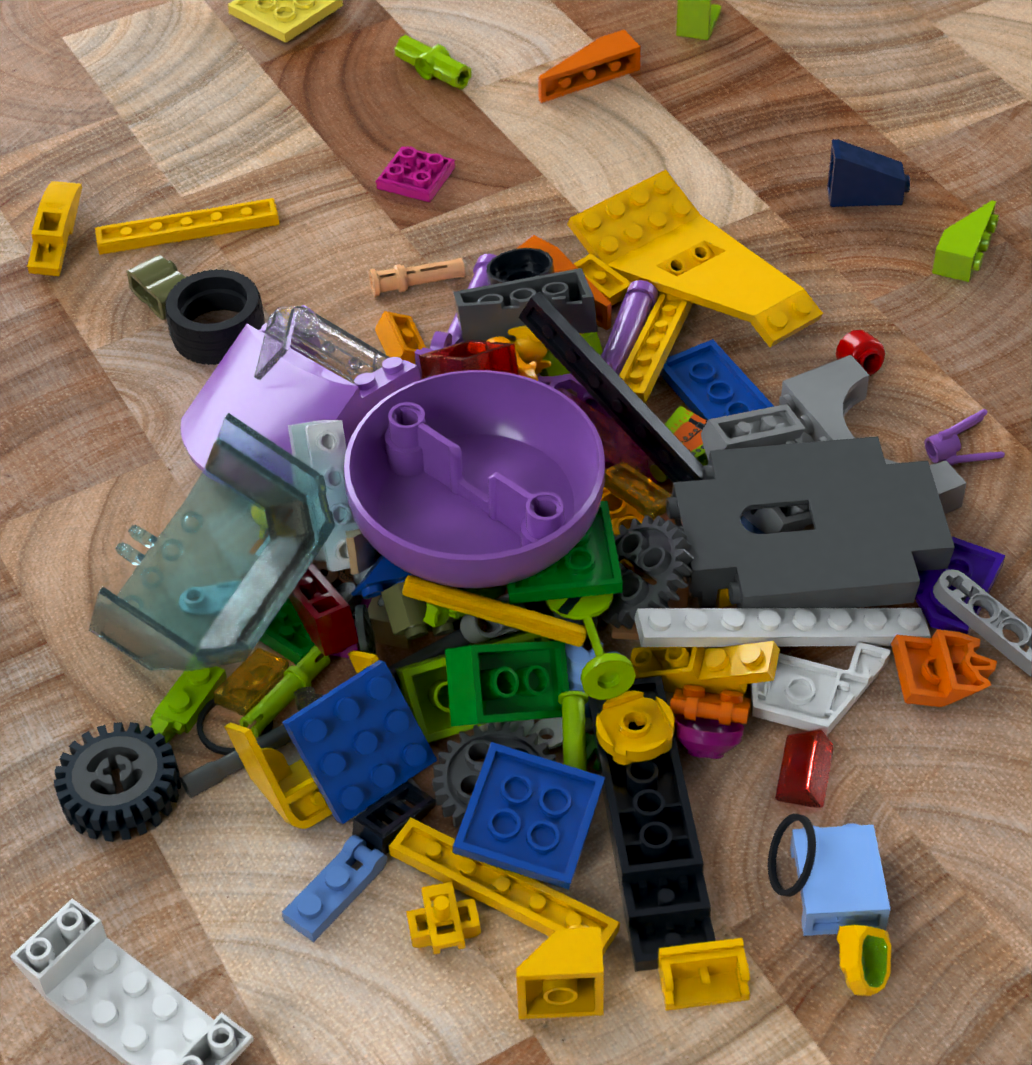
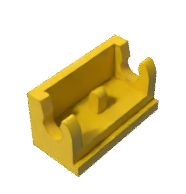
[658,938,750,1011]

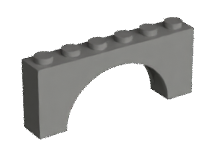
[779,355,967,514]

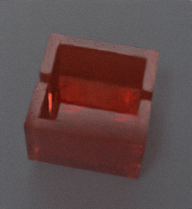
[419,339,519,379]

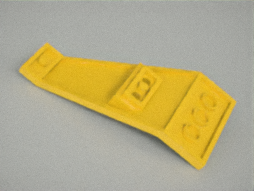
[567,169,823,348]

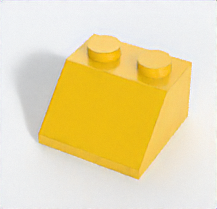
[516,925,604,1019]

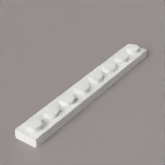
[634,608,931,647]

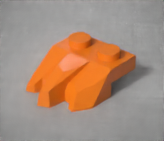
[891,629,997,707]

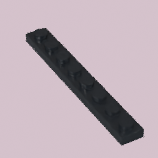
[518,292,703,484]

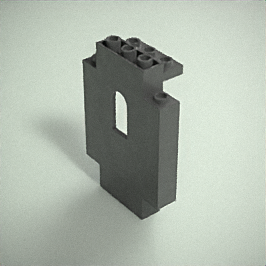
[666,436,955,608]

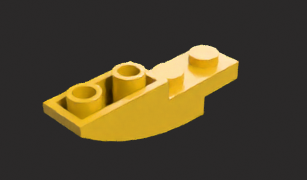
[27,181,82,276]
[630,641,780,694]

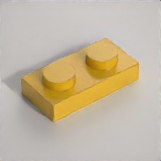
[573,253,631,306]

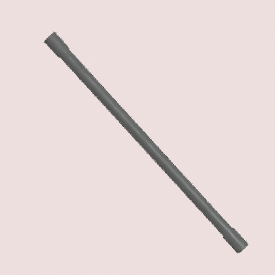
[180,602,536,798]

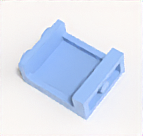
[790,823,890,936]

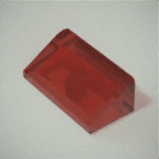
[775,729,833,808]

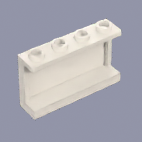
[288,420,359,571]

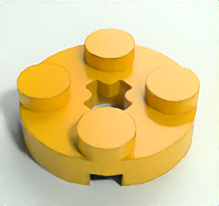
[596,691,675,765]

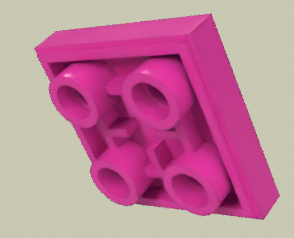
[376,146,455,203]

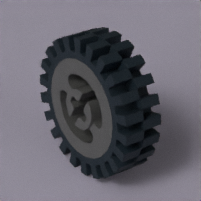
[54,722,181,841]

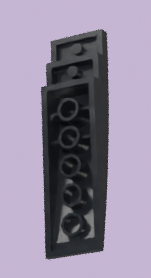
[588,676,716,972]

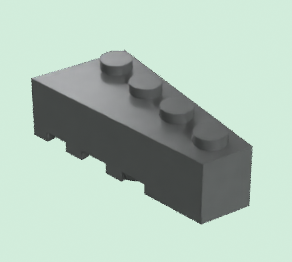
[453,268,598,341]

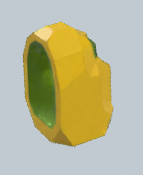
[837,925,891,996]

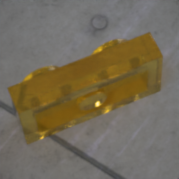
[604,461,672,519]
[213,647,289,716]

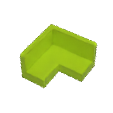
[676,0,721,41]

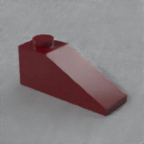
[276,560,359,656]

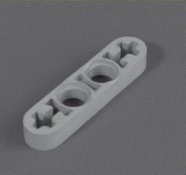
[933,569,1032,677]

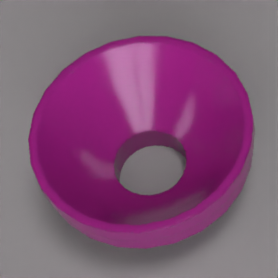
[674,715,744,759]

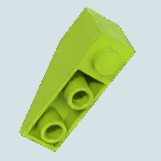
[932,200,999,282]

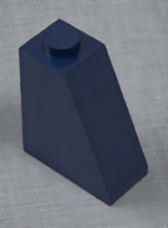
[827,139,910,207]

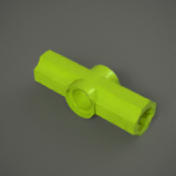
[394,35,472,90]

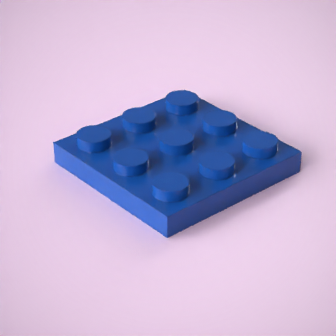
[282,660,437,824]
[453,742,605,890]

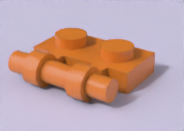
[670,685,751,726]

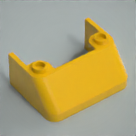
[224,650,379,829]

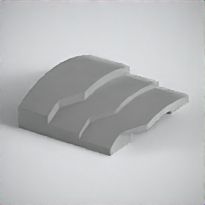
[701,404,814,534]

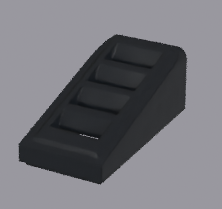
[352,781,436,855]

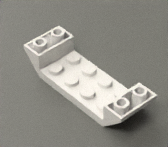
[10,898,254,1065]

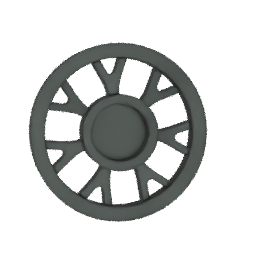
[355,604,377,655]

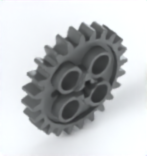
[598,515,694,630]
[432,722,556,828]

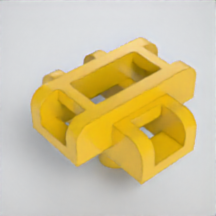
[406,882,481,955]

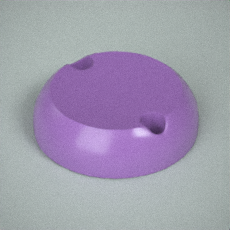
[344,370,605,589]

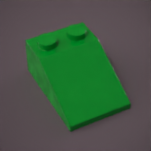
[445,641,569,727]

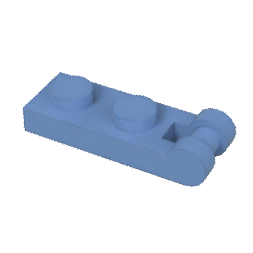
[282,835,388,942]

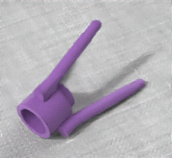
[924,409,1005,466]

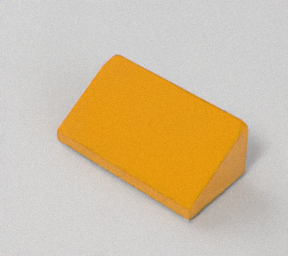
[375,311,426,364]

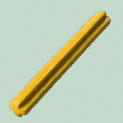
[402,575,587,647]

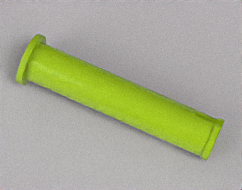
[558,691,589,771]

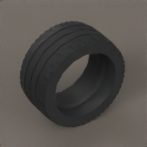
[166,269,265,365]

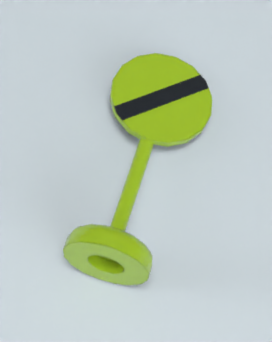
[546,594,636,700]

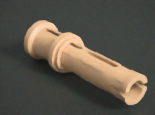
[369,257,465,297]

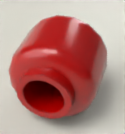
[836,330,885,376]

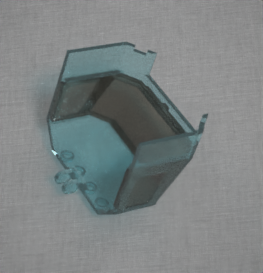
[89,413,335,671]

